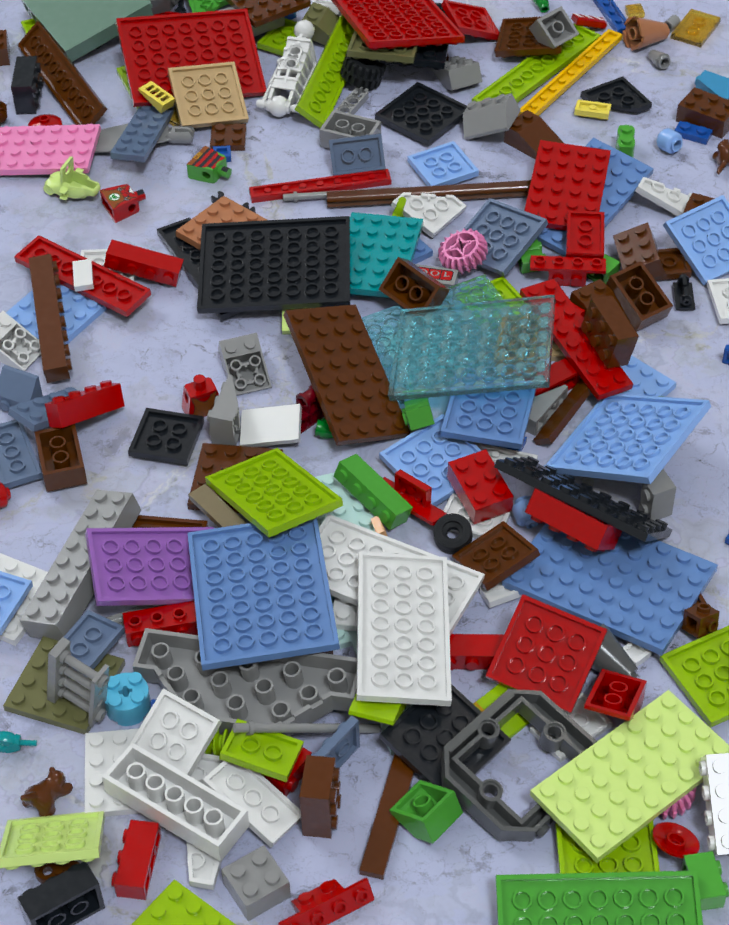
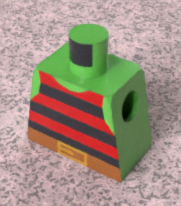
[187,146,232,184]

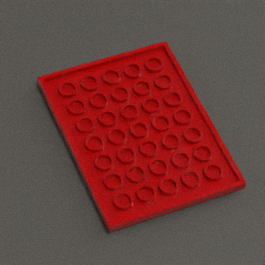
[331,0,465,50]
[116,8,267,107]

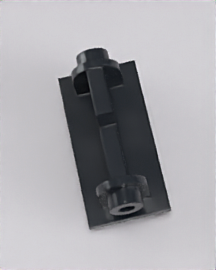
[673,274,695,310]

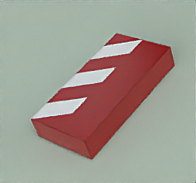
[571,13,607,29]

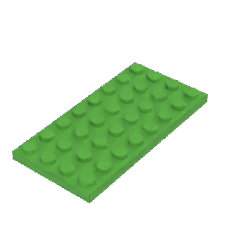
[496,871,703,925]

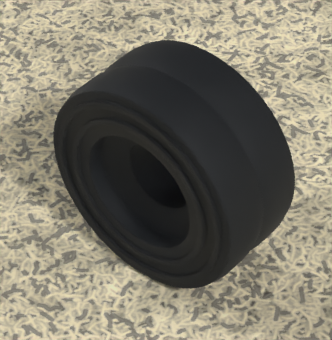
[433,513,473,555]

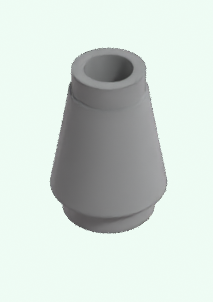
[648,49,671,69]

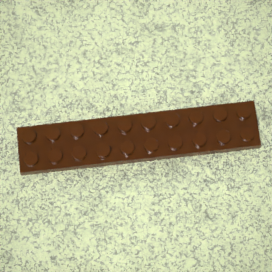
[17,20,107,125]

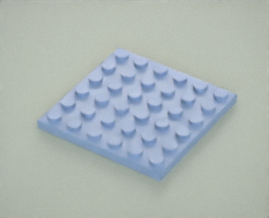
[544,394,711,484]

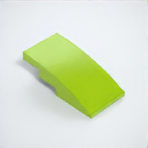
[348,693,407,725]

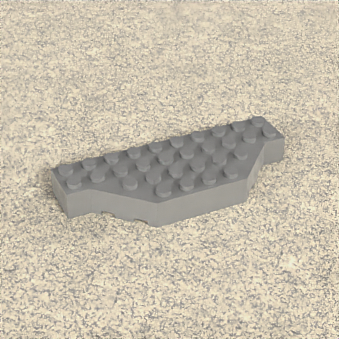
[132,628,357,736]

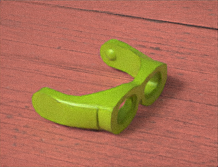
[392,197,406,217]

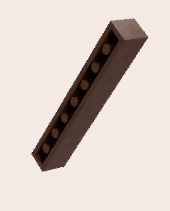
[29,254,73,383]

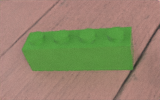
[334,454,413,530]

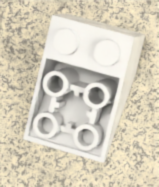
[0,311,41,371]

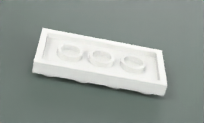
[201,761,301,848]

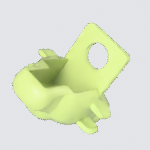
[43,156,101,200]

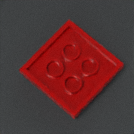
[441,0,499,40]

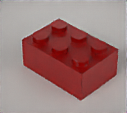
[447,449,514,524]

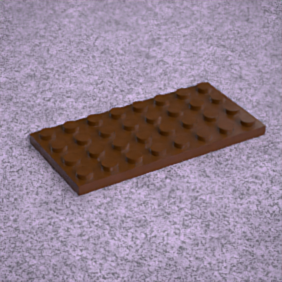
[283,304,411,446]

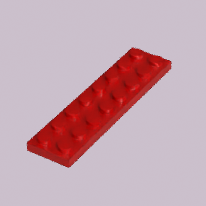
[14,235,152,317]
[520,279,633,400]

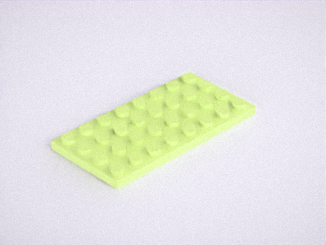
[530,690,729,863]

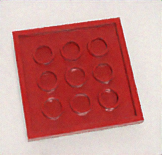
[486,594,607,714]

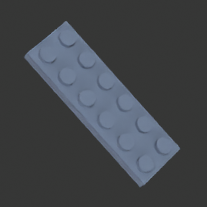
[110,106,174,163]

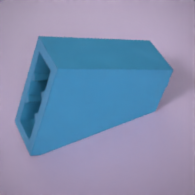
[695,70,729,100]

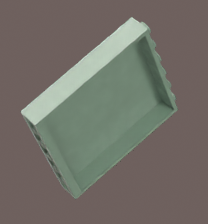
[21,0,153,62]

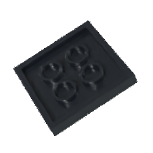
[128,408,205,466]

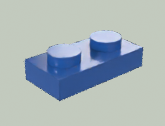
[675,121,713,145]

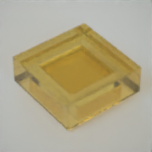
[625,4,645,18]

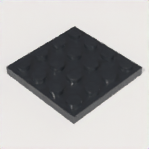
[375,82,467,146]
[379,684,511,787]

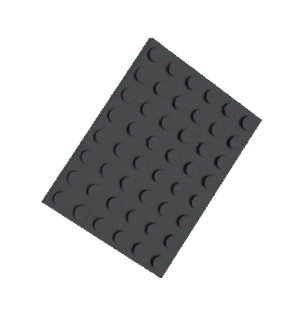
[197,216,350,314]

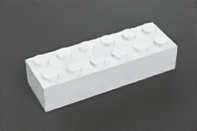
[102,743,250,862]

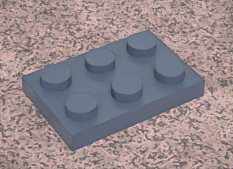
[329,133,386,176]
[64,610,125,677]
[311,715,360,768]

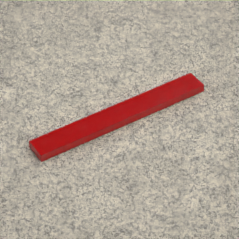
[249,169,392,203]

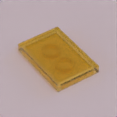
[671,9,721,48]

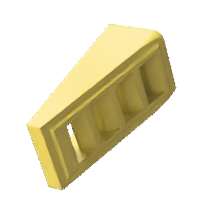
[138,81,175,113]

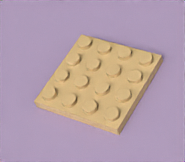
[168,62,249,128]

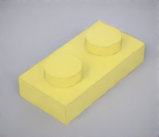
[574,99,611,120]

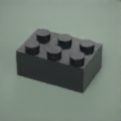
[11,56,44,115]
[17,862,105,925]

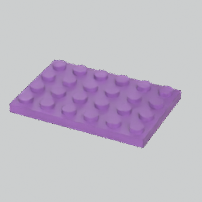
[85,527,214,606]

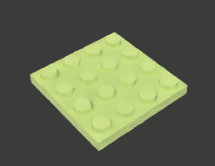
[0,811,105,870]

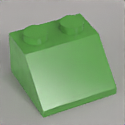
[389,780,463,844]

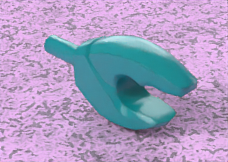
[0,731,37,753]

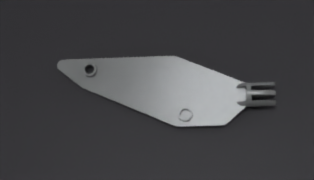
[95,123,195,152]

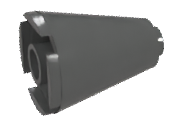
[592,624,638,678]

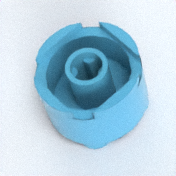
[105,672,151,726]

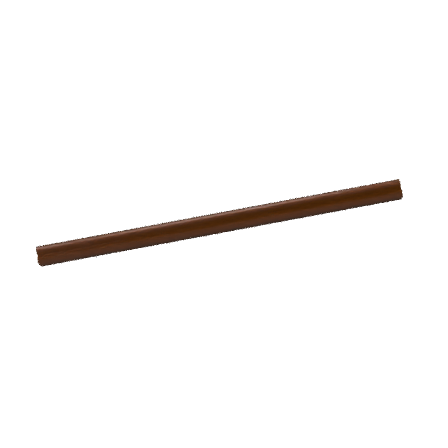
[326,180,531,208]

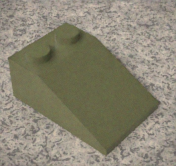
[302,2,339,45]

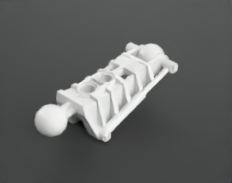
[256,20,317,117]

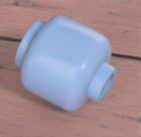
[657,128,683,154]
[512,496,538,529]

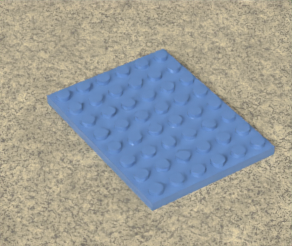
[188,517,340,671]
[502,524,718,656]

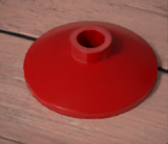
[28,114,62,126]
[652,822,700,859]

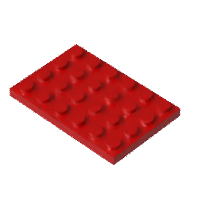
[524,140,611,231]

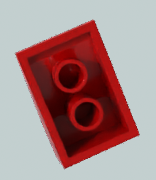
[584,669,647,721]

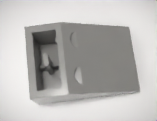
[430,56,482,90]
[218,333,272,396]
[207,374,241,446]

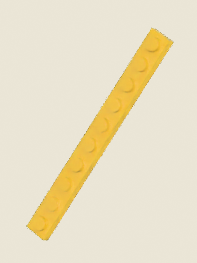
[518,29,623,116]

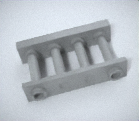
[47,637,110,728]

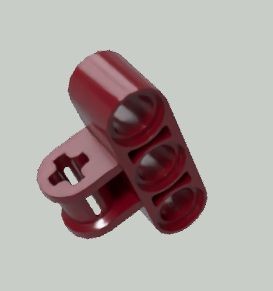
[296,385,325,433]

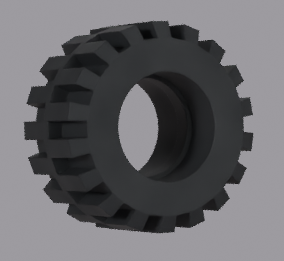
[341,53,386,90]

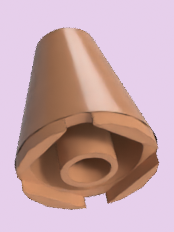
[622,17,670,50]

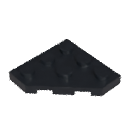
[580,76,652,114]

